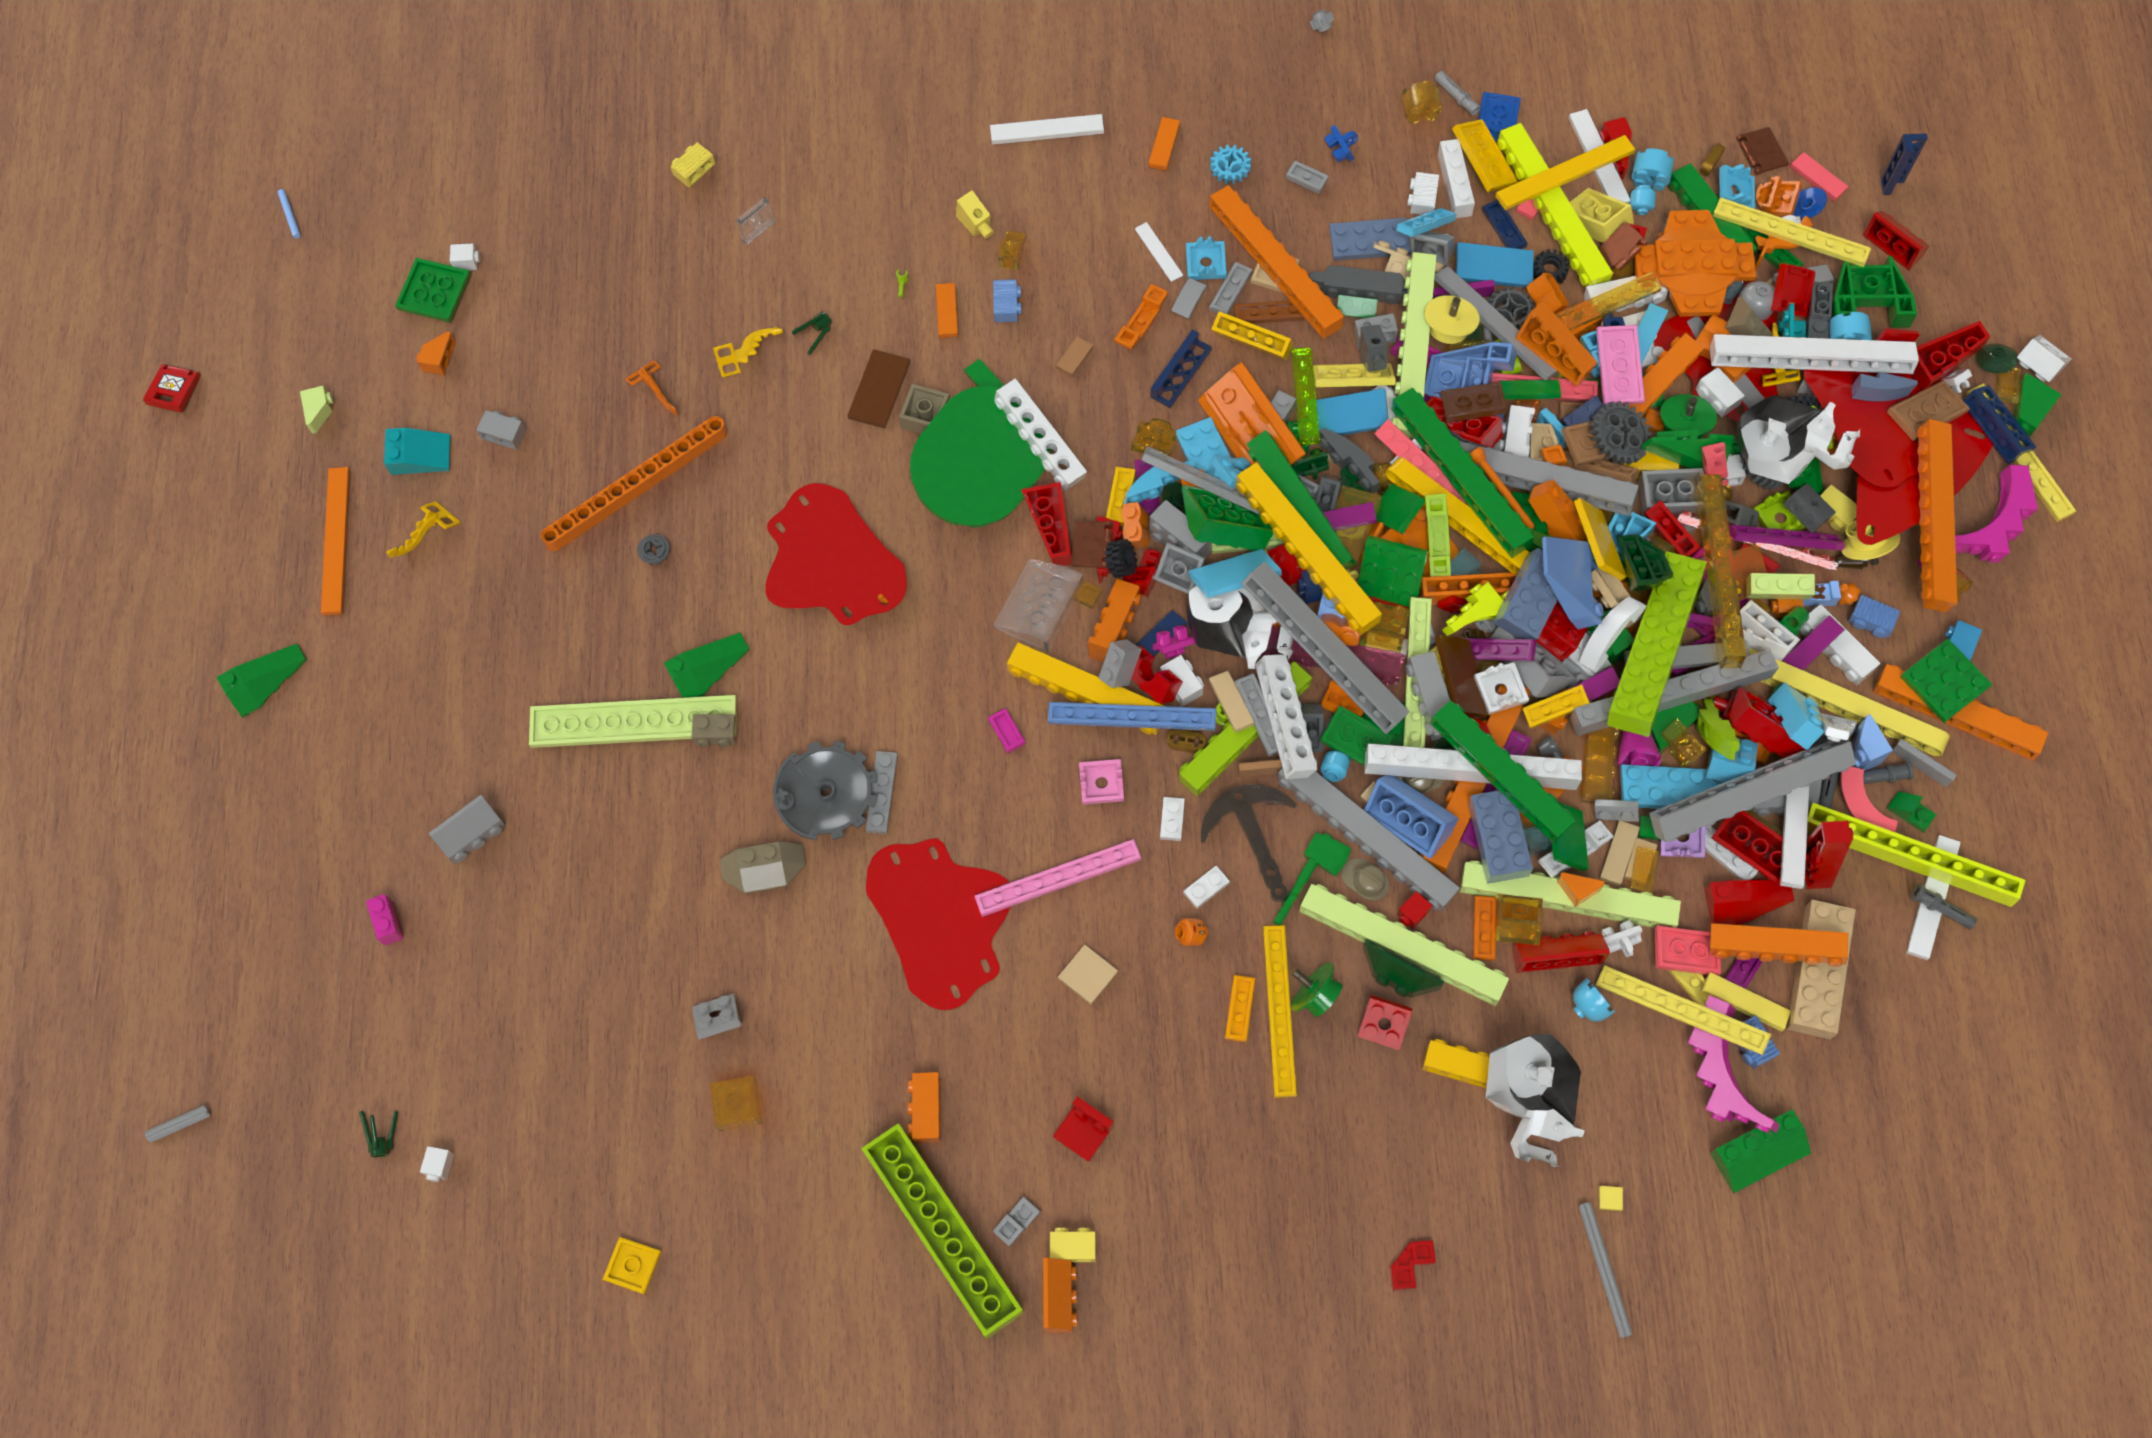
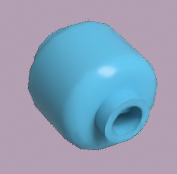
[1630,185,1656,215]
[1320,751,1350,782]

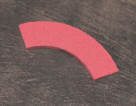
[1840,767,1898,832]

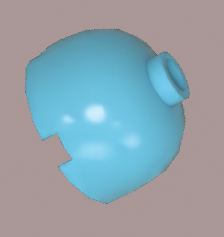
[1573,978,1615,1022]

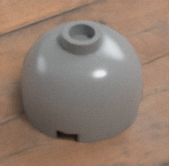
[1736,281,1775,321]

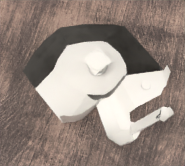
[1736,395,1860,484]
[1186,585,1293,669]
[1486,1034,1585,1167]

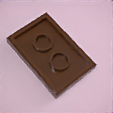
[1441,382,1507,423]

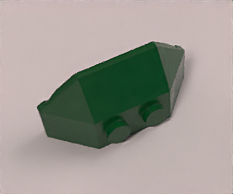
[1617,534,1673,592]
[1363,940,1444,998]

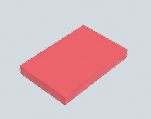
[1655,925,1721,976]

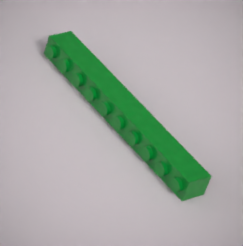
[1391,387,1534,559]

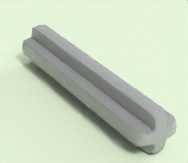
[145,1105,210,1142]

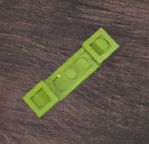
[1425,494,1451,577]

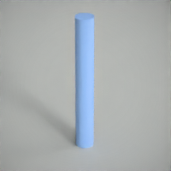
[277,189,301,239]

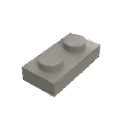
[1286,161,1329,194]
[1595,799,1640,822]

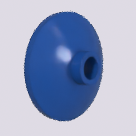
[1793,188,1828,220]

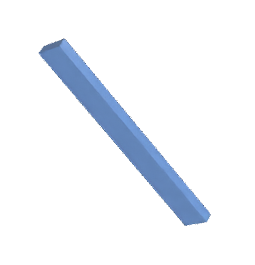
[1048,702,1216,731]

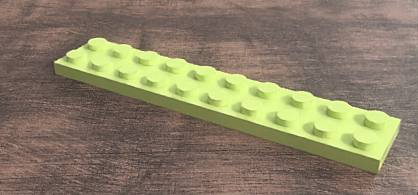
[529,695,737,748]

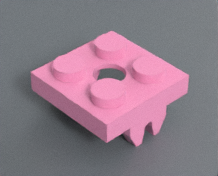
[1079,759,1124,805]

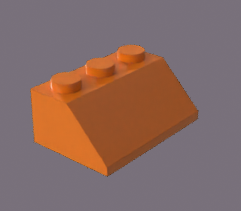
[1043,1258,1077,1333]

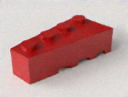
[1912,321,1991,391]
[1021,482,1072,568]
[1804,821,1854,889]

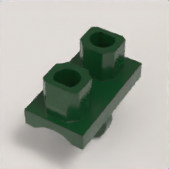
[1292,448,1329,480]

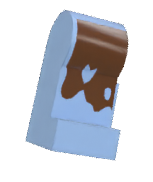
[1803,581,1841,606]

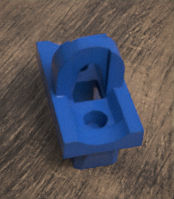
[1324,125,1358,163]

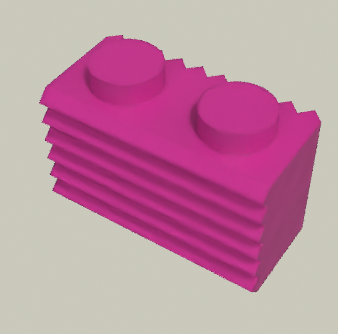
[366,894,404,945]

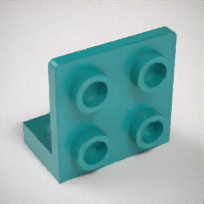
[1777,304,1806,338]

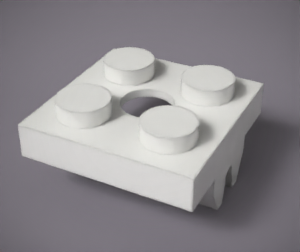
[1474,662,1529,715]

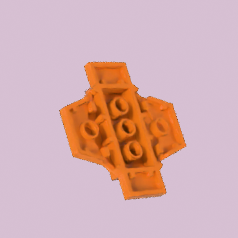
[1634,210,1756,317]

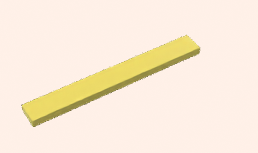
[1713,197,1871,267]
[1965,383,2076,522]
[1596,965,1772,1056]

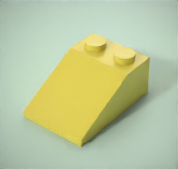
[1570,188,1634,243]

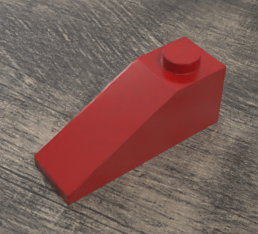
[1644,500,1700,557]

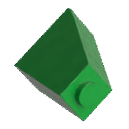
[2014,373,2062,437]
[1651,702,1699,755]

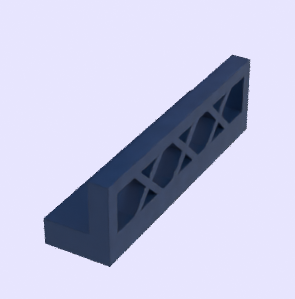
[1880,134,1928,195]
[1151,329,1212,409]
[1963,385,2036,464]

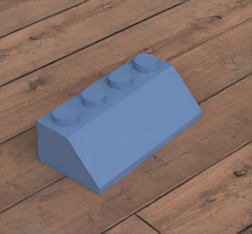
[1364,775,1459,859]

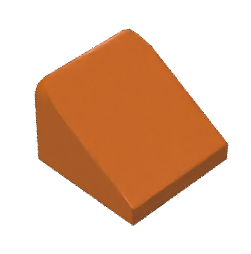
[1363,522,1385,543]

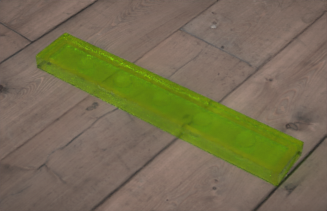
[1291,347,1320,444]

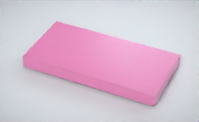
[1596,325,1645,405]

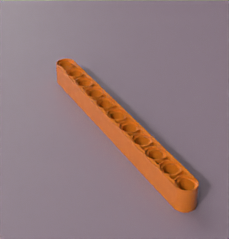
[541,416,727,551]

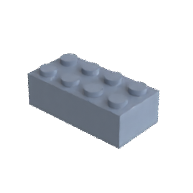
[1493,548,1558,640]
[1468,791,1533,884]

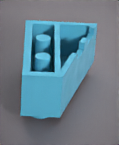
[1608,512,1657,555]
[1768,682,1825,750]

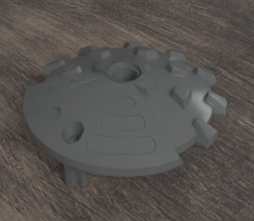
[773,741,877,840]

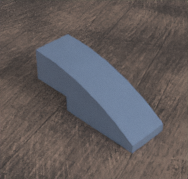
[1852,372,1917,401]

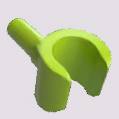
[896,270,908,298]

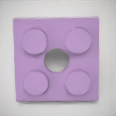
[1661,826,1706,858]

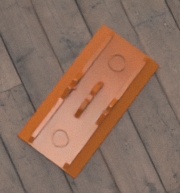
[1198,362,1307,466]

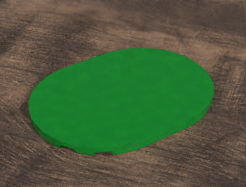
[909,386,1051,528]

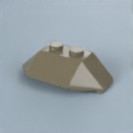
[720,841,806,894]

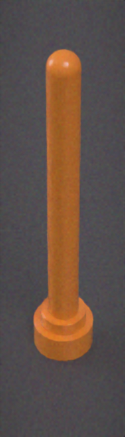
[1470,446,1534,530]

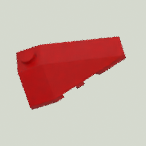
[1426,396,1503,448]
[1704,880,1795,925]

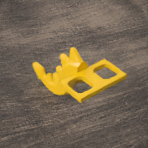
[1762,323,1801,387]
[713,327,783,378]
[387,501,460,559]

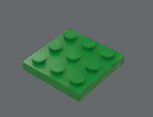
[395,258,471,323]
[1358,535,1428,607]
[1900,639,1993,723]

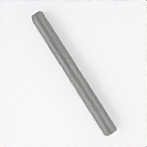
[1579,1202,1632,1338]

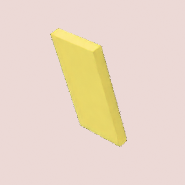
[1313,363,1396,387]

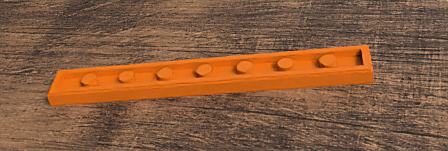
[321,467,350,616]

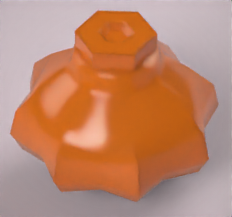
[1839,583,1861,606]

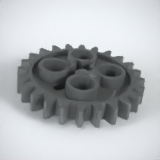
[1589,401,1652,466]

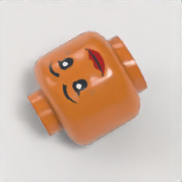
[1175,918,1208,946]

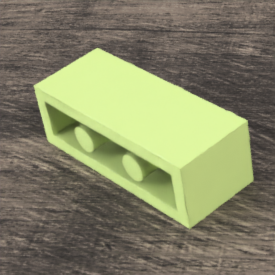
[1746,573,1815,600]

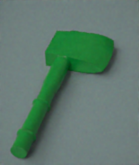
[1273,832,1351,926]

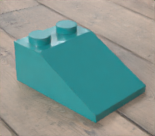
[384,428,451,475]

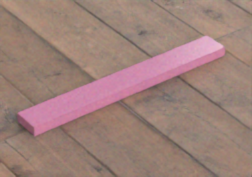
[975,839,1141,917]

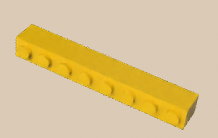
[1007,643,1166,735]

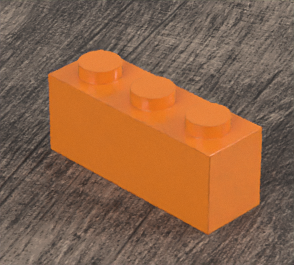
[908,1072,941,1143]

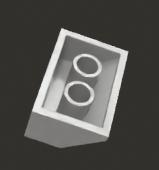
[428,795,506,865]

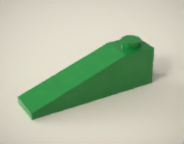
[1641,434,1734,470]
[664,632,750,698]
[216,643,307,718]

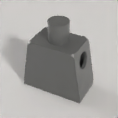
[1360,325,1388,371]
[1707,497,1759,527]

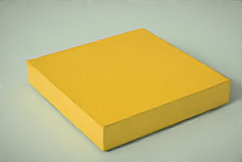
[602,1237,662,1295]

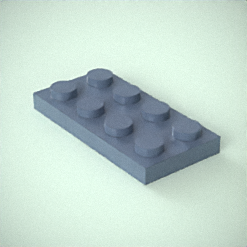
[1329,218,1411,261]

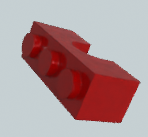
[1131,646,1183,704]

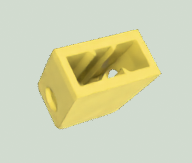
[956,190,994,239]

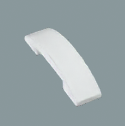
[1579,596,1646,673]
[1538,821,1614,878]

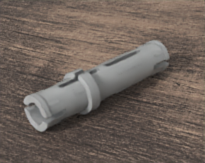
[1434,71,1481,116]

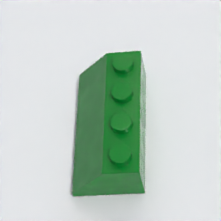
[1710,1109,1811,1194]

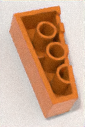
[1516,301,1598,386]

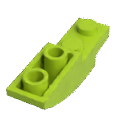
[1696,699,1740,760]

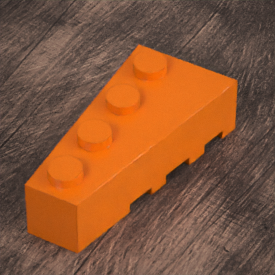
[1528,479,1588,542]
[1088,579,1142,662]

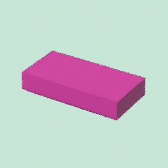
[988,708,1026,754]

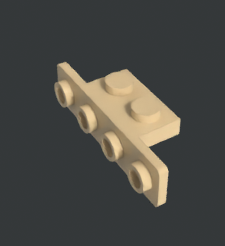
[1373,240,1445,281]
[1591,569,1643,628]

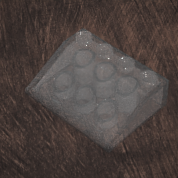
[993,559,1083,651]

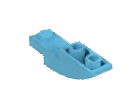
[1123,459,1197,504]

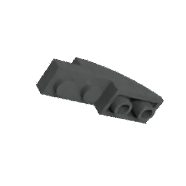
[1806,282,1833,339]
[1318,428,1380,495]

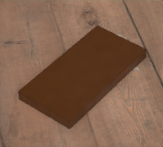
[847,349,910,429]
[1435,635,1488,718]

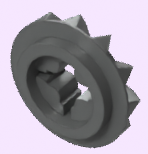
[637,534,670,565]

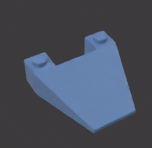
[1424,342,1517,424]
[1542,537,1604,629]

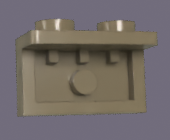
[691,714,736,747]

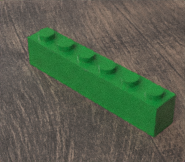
[1668,163,1757,256]

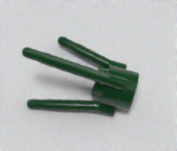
[792,311,832,355]
[359,1111,398,1158]

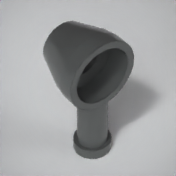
[1536,735,1565,759]

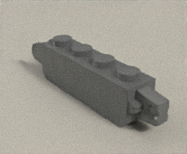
[1309,265,1408,304]

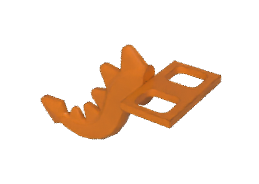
[1755,216,1813,270]
[625,360,678,416]

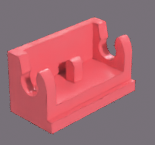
[1701,442,1729,491]

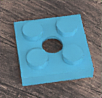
[1719,164,1755,209]
[1186,236,1227,280]
[1211,456,1251,488]

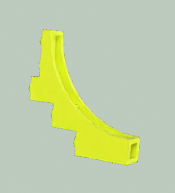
[1442,582,1509,636]

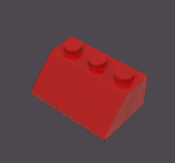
[1863,211,1929,271]

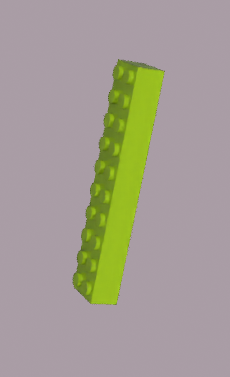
[1607,551,1707,737]
[861,1123,1024,1340]

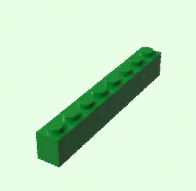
[1247,430,1357,570]
[1429,700,1576,844]

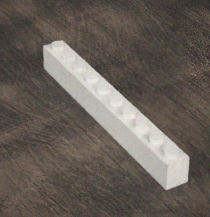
[1709,334,1919,374]
[1365,744,1582,790]

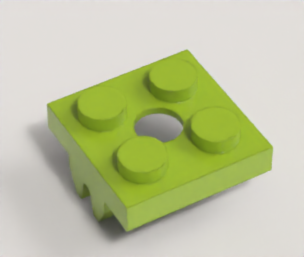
[1753,491,1806,531]

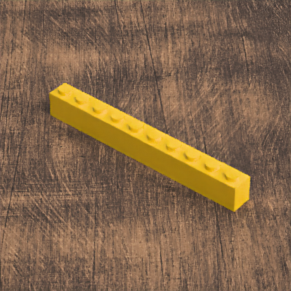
[1236,462,1382,635]

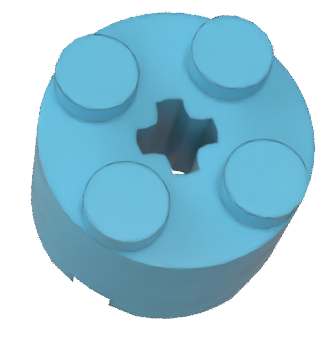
[1631,148,1674,191]
[1829,312,1872,340]

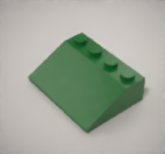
[1182,485,1273,551]

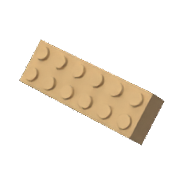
[1787,899,1856,1040]

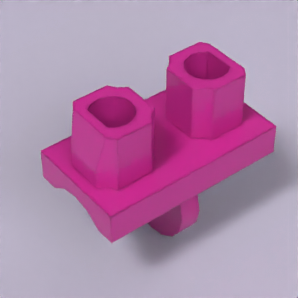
[1152,625,1195,660]

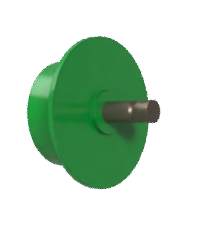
[1660,394,1717,439]
[1291,962,1343,1017]

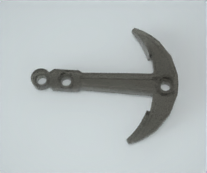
[1201,784,1297,902]

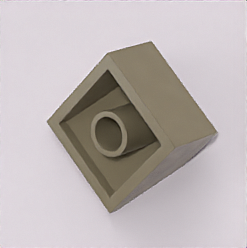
[1726,297,1772,336]
[899,384,950,434]

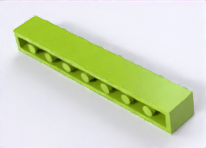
[1179,662,1312,796]

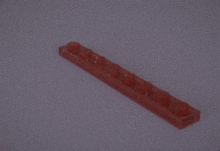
[1676,510,1839,571]

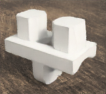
[1601,920,1643,957]

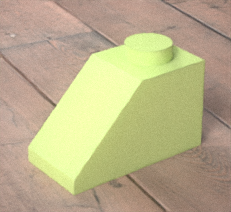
[300,386,334,434]

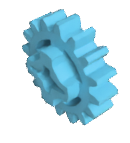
[1210,144,1251,184]

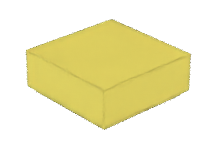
[1599,1186,1623,1211]

